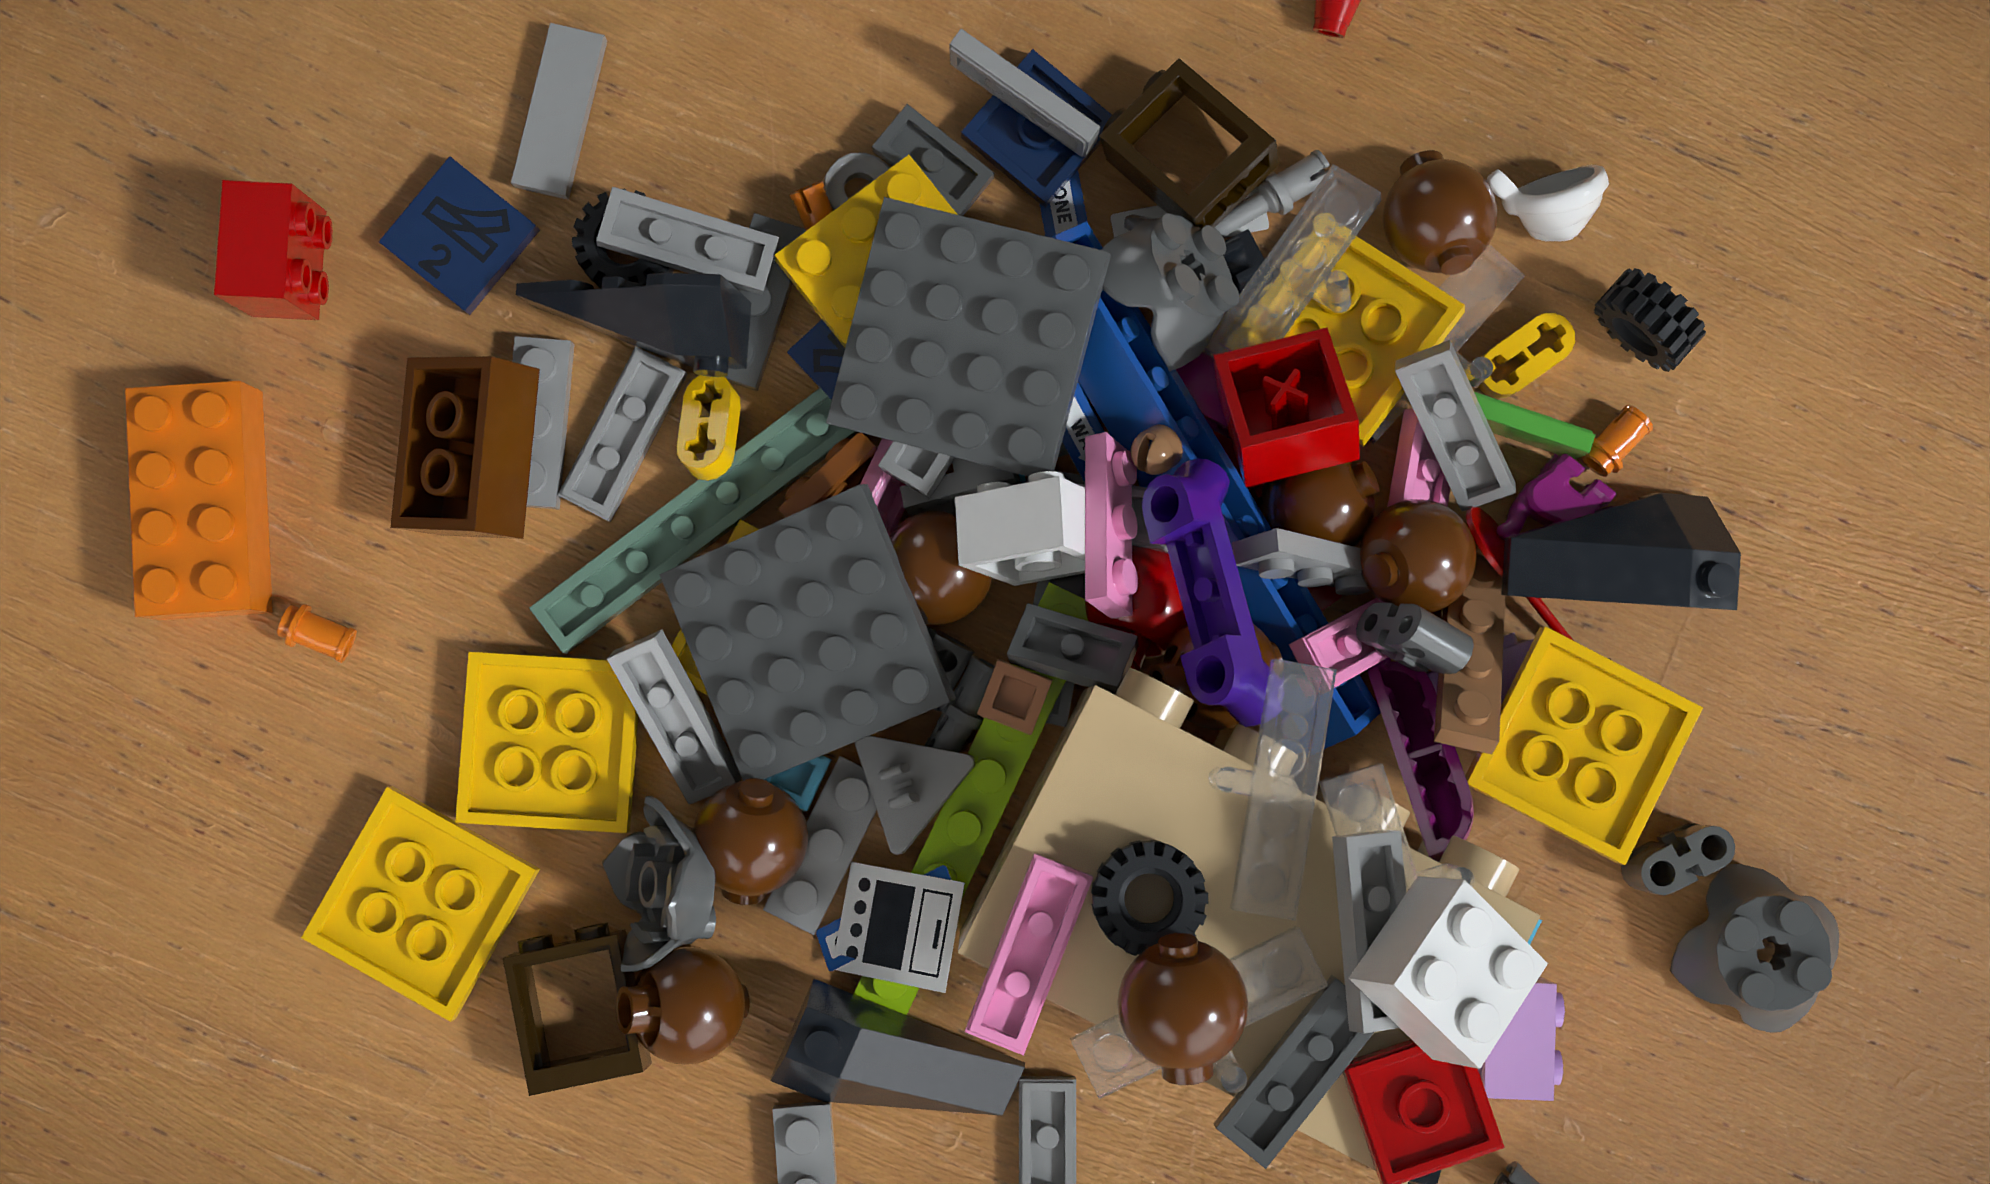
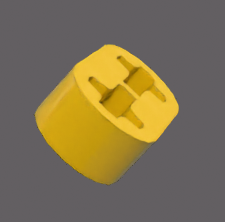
[1474,313,1575,399]
[677,375,741,481]

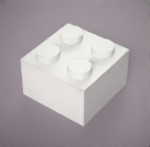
[955,471,1085,586]
[1349,876,1548,1069]

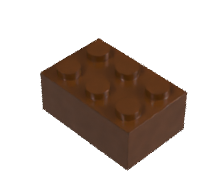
[390,356,540,539]

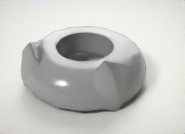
[824,153,890,210]

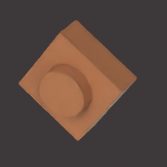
[977,659,1053,735]

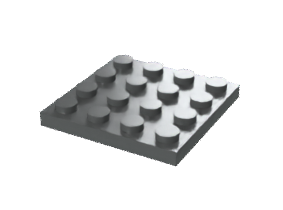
[826,197,1111,476]
[659,484,956,781]

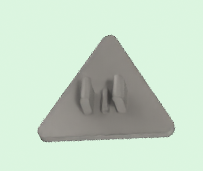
[855,735,975,855]

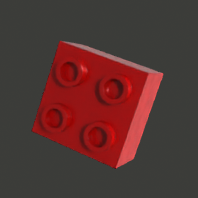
[214,180,333,320]
[1213,327,1360,487]

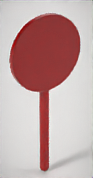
[1466,507,1574,641]

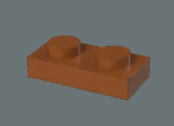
[778,432,878,517]

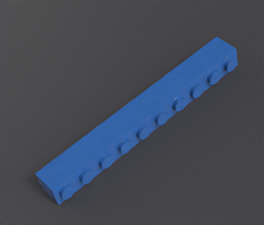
[1051,221,1381,757]

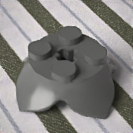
[1101,213,1239,371]
[602,796,716,972]
[1670,864,1840,1033]

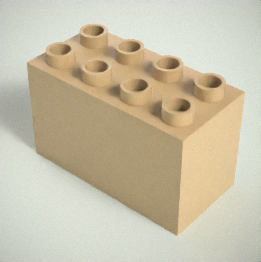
[958,668,1541,1184]

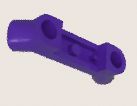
[1142,458,1287,727]

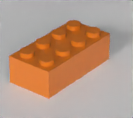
[125,381,273,620]

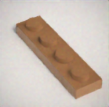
[1434,554,1505,755]

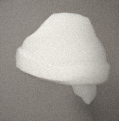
[1486,165,1609,242]

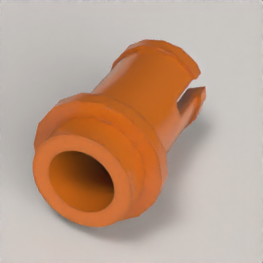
[789,181,834,231]
[1581,405,1653,477]
[277,604,357,663]

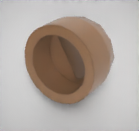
[1130,424,1183,475]

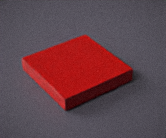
[1343,1039,1505,1184]

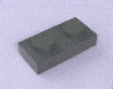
[872,104,994,216]
[1007,603,1139,695]

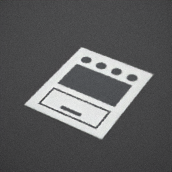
[835,862,965,993]

